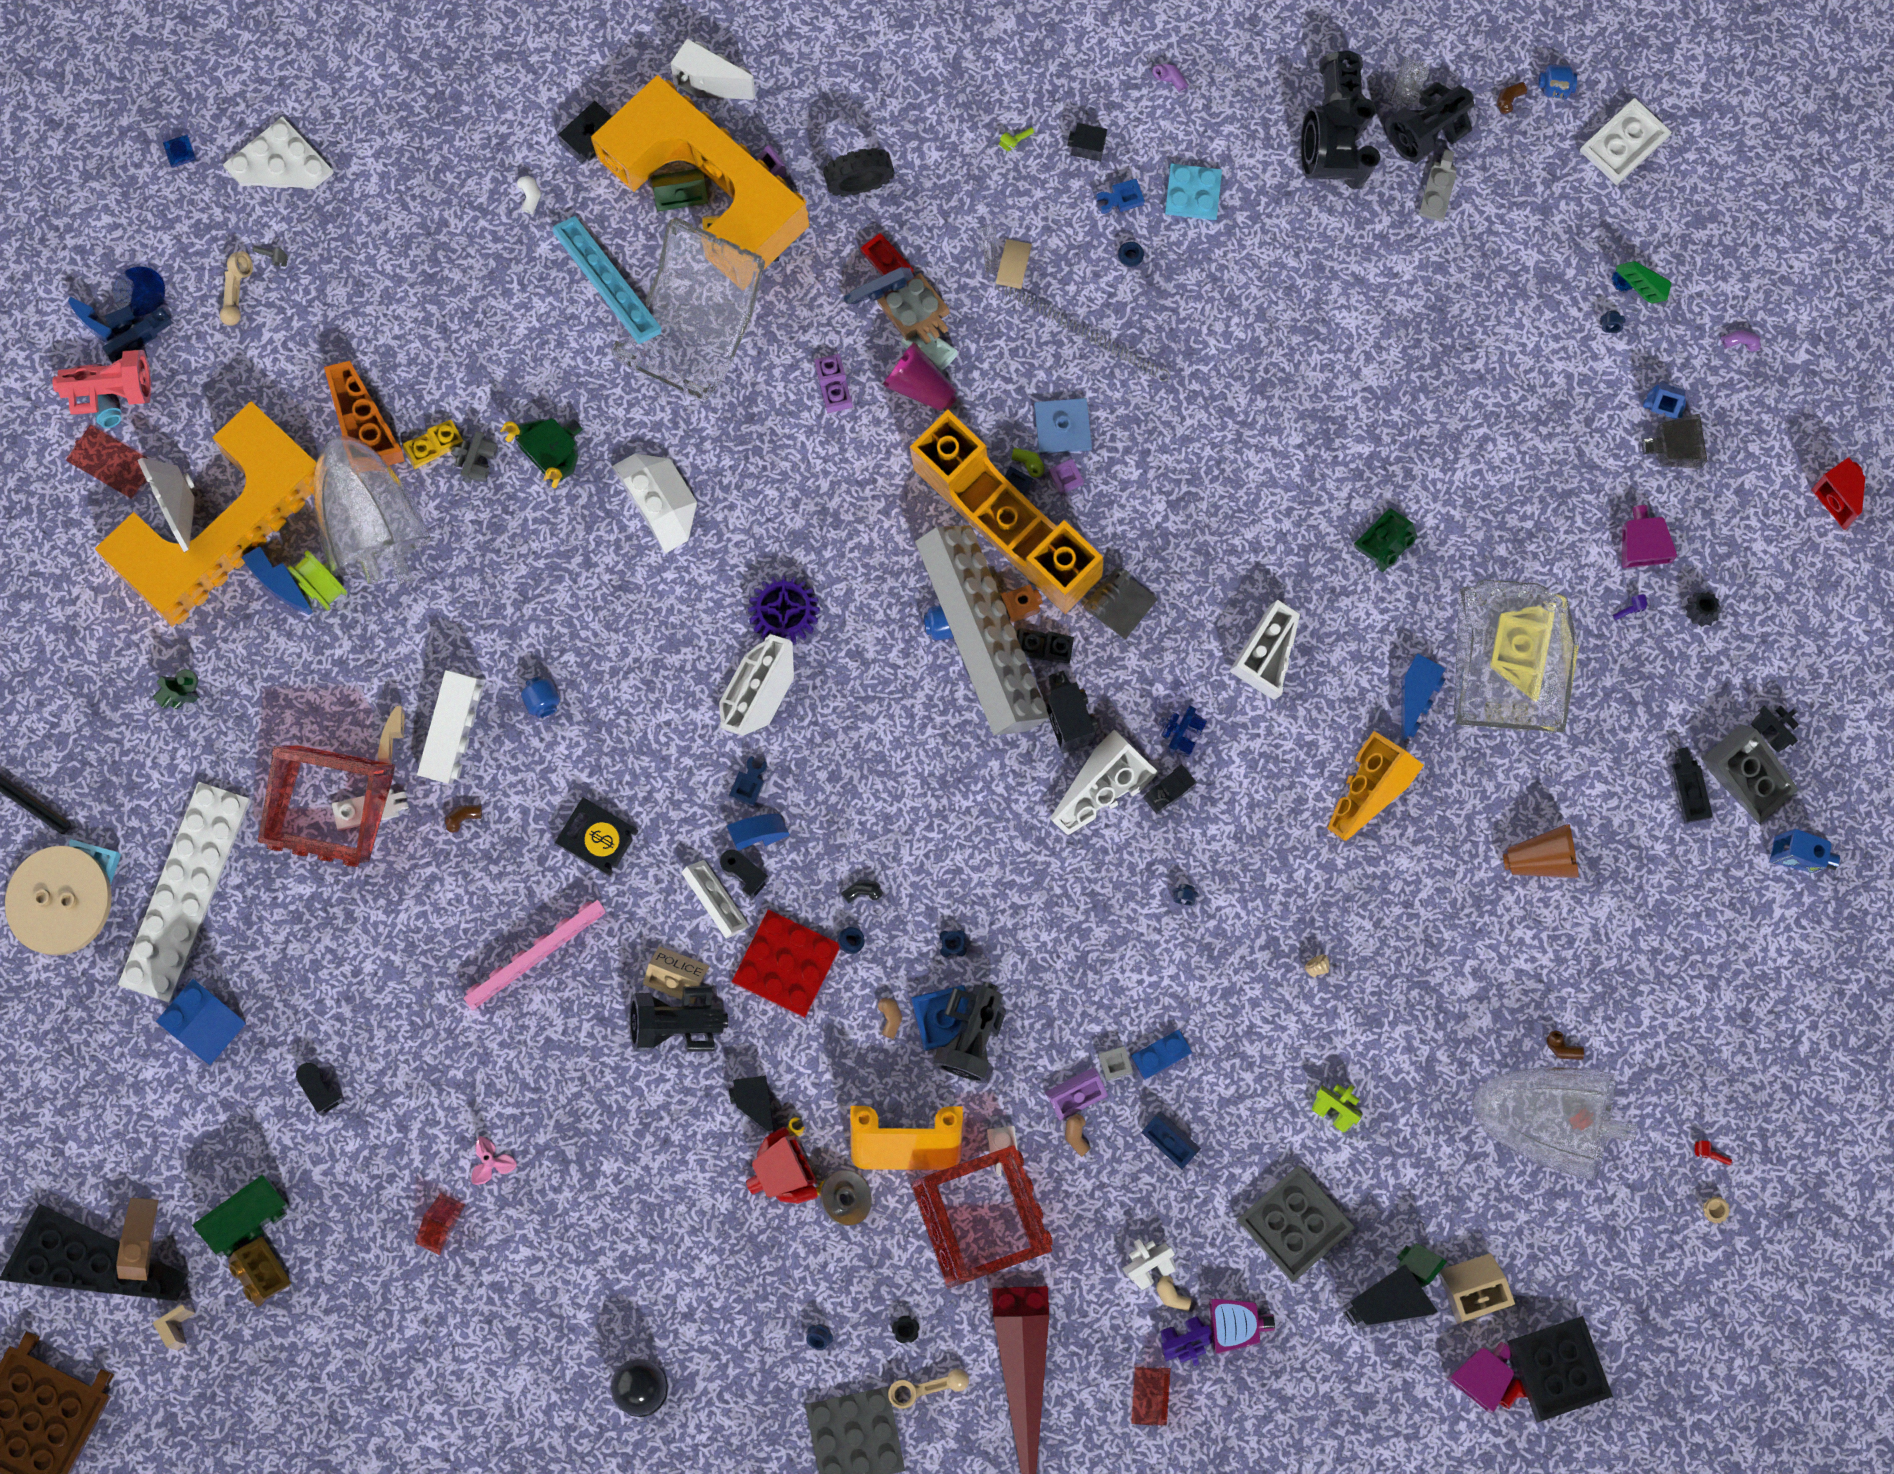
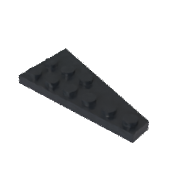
[0,1203,190,1302]

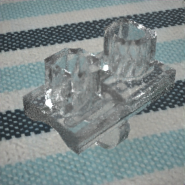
[1390,56,1430,109]

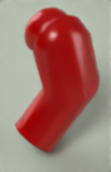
[1499,1379,1527,1409]

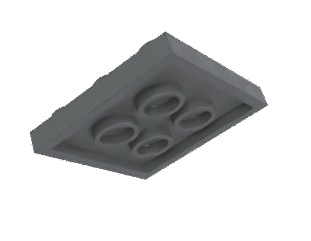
[1236,1165,1355,1284]
[805,1387,905,1474]

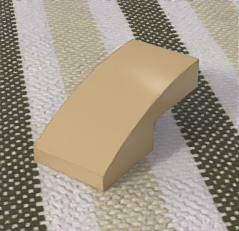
[996,239,1032,289]
[378,706,405,764]

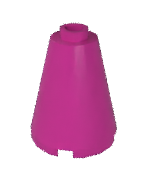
[882,342,958,411]

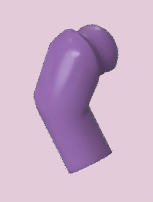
[1152,64,1189,92]
[1721,330,1761,352]

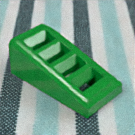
[1616,261,1672,304]

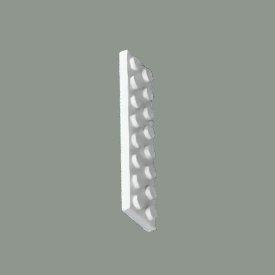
[118,782,250,1003]

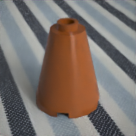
[1503,824,1579,878]

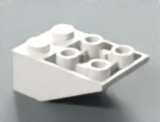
[671,39,755,100]

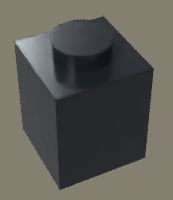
[1067,123,1107,162]

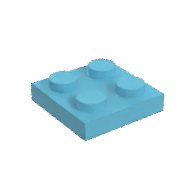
[1165,164,1222,220]

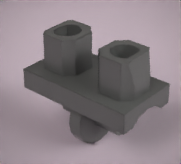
[451,431,498,484]

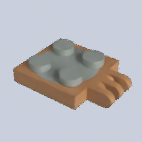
[877,273,950,345]

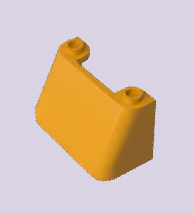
[850,1106,963,1170]

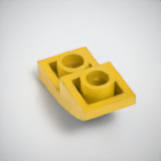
[402,419,463,470]

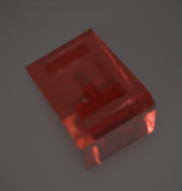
[415,1193,466,1255]

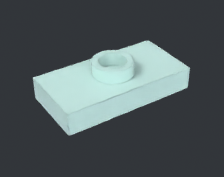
[901,333,958,372]

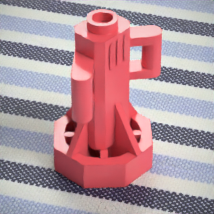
[53,350,151,415]

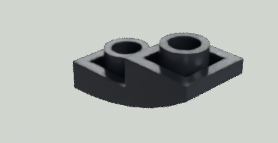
[1017,627,1074,663]

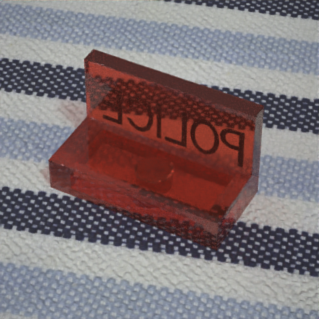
[1131,1367,1171,1427]

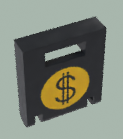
[554,797,638,877]

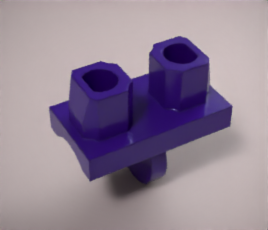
[1160,1316,1212,1367]

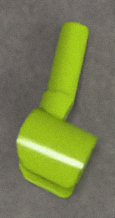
[999,127,1034,151]

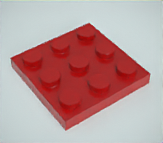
[731,909,840,1018]

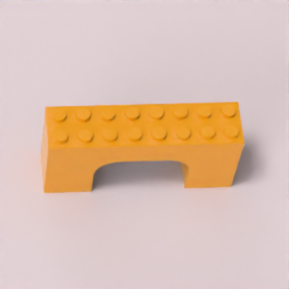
[591,75,810,289]
[95,401,326,627]
[910,409,1103,614]

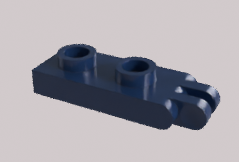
[844,267,914,304]

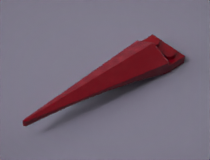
[992,1286,1049,1474]

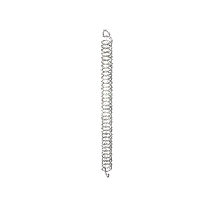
[996,284,1170,381]

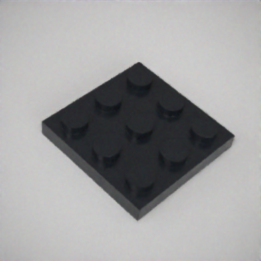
[1507,1316,1613,1423]

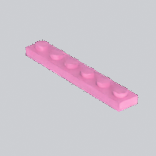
[463,900,606,1011]

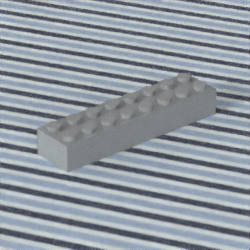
[915,525,1050,735]

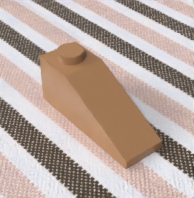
[116,1198,159,1281]

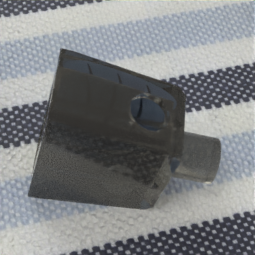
[1642,414,1708,469]

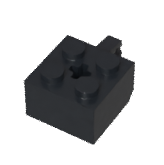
[1047,671,1098,754]

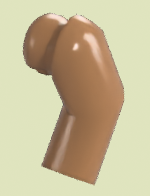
[878,998,903,1040]

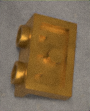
[228,1237,291,1307]

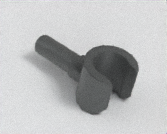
[253,246,288,267]

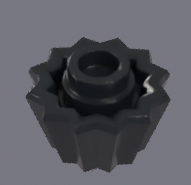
[1684,591,1722,627]

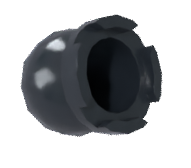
[610,1358,669,1418]

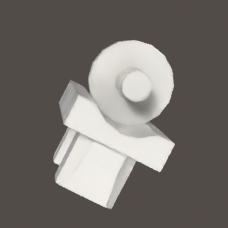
[1122,1239,1176,1290]

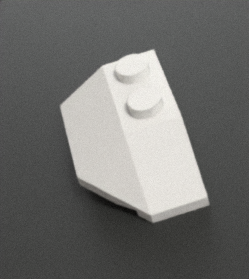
[612,454,697,554]
[719,634,794,736]

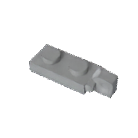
[1418,150,1457,222]

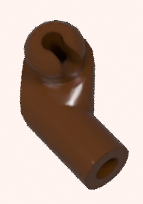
[1496,82,1527,114]
[444,805,482,832]
[1546,1030,1584,1060]

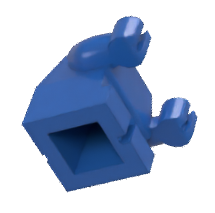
[1643,380,1686,419]

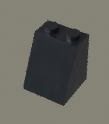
[1343,1264,1438,1329]

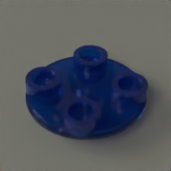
[113,266,166,316]

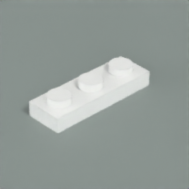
[681,860,749,939]

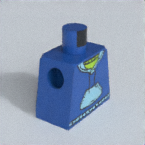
[1769,829,1840,873]

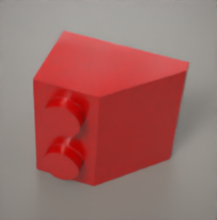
[1811,457,1866,531]

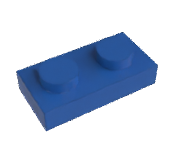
[1131,1029,1192,1081]

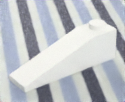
[138,458,195,552]
[1050,729,1159,835]

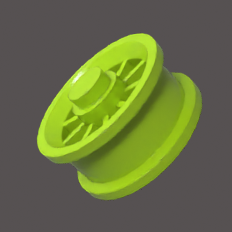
[287,550,348,611]

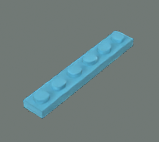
[553,216,662,344]

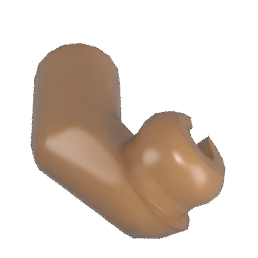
[1065,1114,1091,1157]

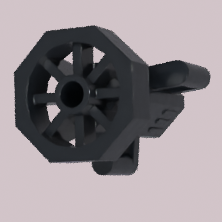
[1385,82,1475,164]
[933,982,1006,1083]
[629,986,728,1052]

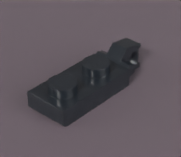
[1672,747,1713,824]

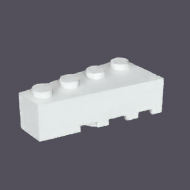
[417,670,486,784]

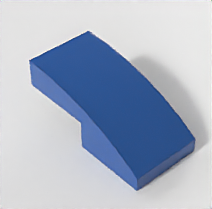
[68,296,115,343]
[726,813,790,851]

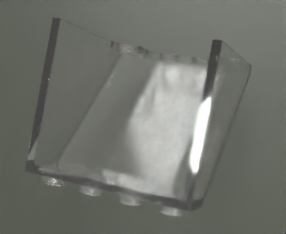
[1454,579,1579,734]

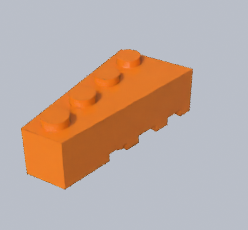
[324,361,405,474]

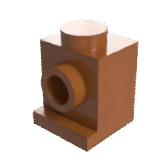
[1000,584,1043,623]

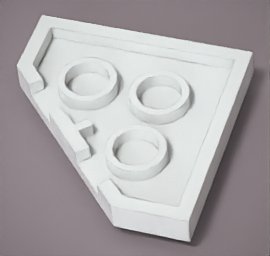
[223,116,334,189]

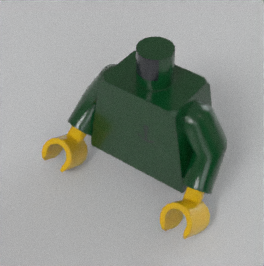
[500,418,583,488]

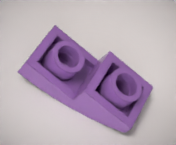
[814,354,853,414]

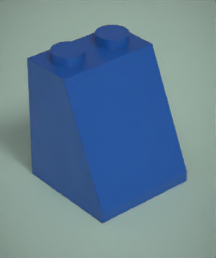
[156,979,246,1065]

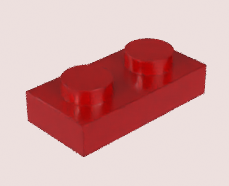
[860,232,914,276]

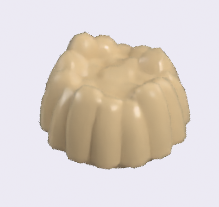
[1304,954,1330,977]
[1703,1197,1730,1223]

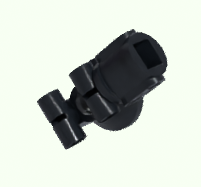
[1300,50,1381,189]

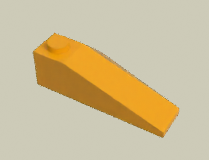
[1327,731,1424,841]

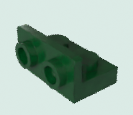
[1354,508,1418,573]

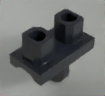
[1751,705,1800,753]

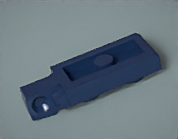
[102,308,173,364]

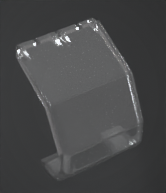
[611,217,765,402]

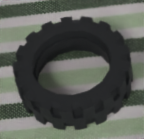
[823,148,895,197]

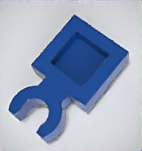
[1096,178,1145,214]

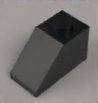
[729,1075,774,1134]

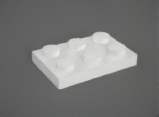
[1580,98,1672,185]

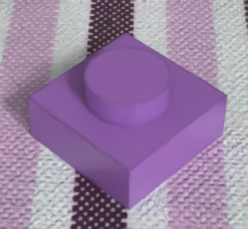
[1048,459,1084,495]

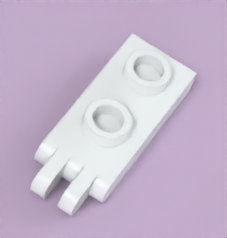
[332,789,409,831]

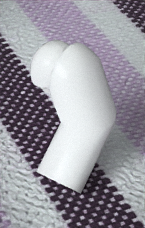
[517,176,541,215]

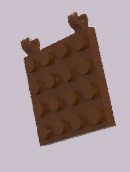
[0,1331,115,1474]

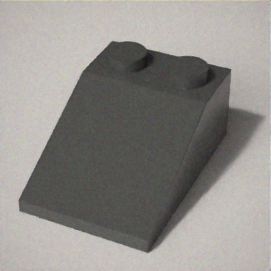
[1701,724,1799,824]

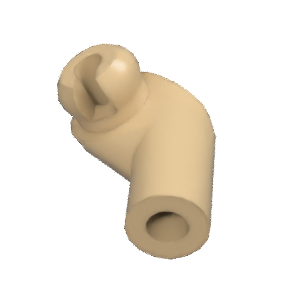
[1156,1276,1192,1312]

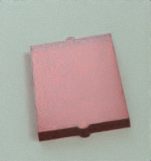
[66,425,148,499]

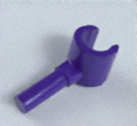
[1612,594,1648,621]

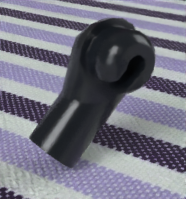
[841,880,883,904]

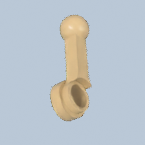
[219,251,253,326]
[888,1369,969,1409]

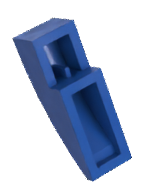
[241,546,313,615]

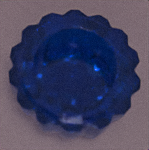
[1611,270,1633,292]

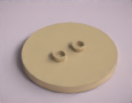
[5,846,112,956]

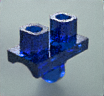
[1159,705,1207,758]

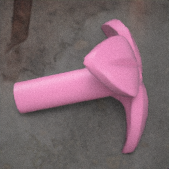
[471,1136,517,1185]

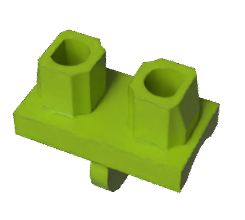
[1312,1083,1363,1133]

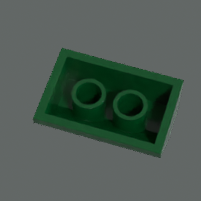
[192,1174,290,1257]

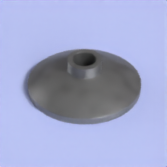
[821,1170,872,1226]

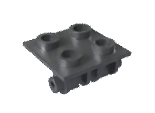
[1083,568,1158,640]

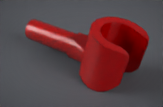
[1694,1140,1732,1166]

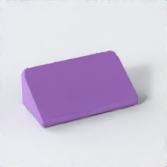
[1045,1068,1108,1121]

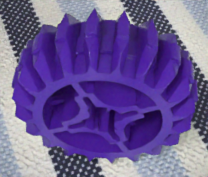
[748,575,820,645]

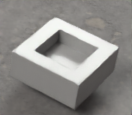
[1098,1046,1133,1082]

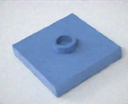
[1034,398,1092,455]

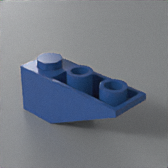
[1401,653,1446,742]

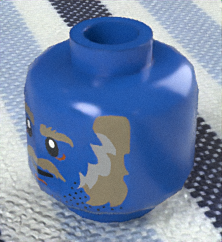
[1538,64,1577,99]

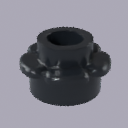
[892,1316,920,1344]

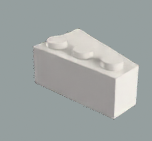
[1229,600,1300,700]

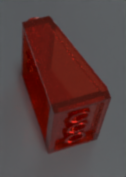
[258,744,395,867]
[910,1145,1053,1289]

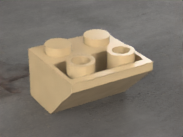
[1439,1253,1515,1324]

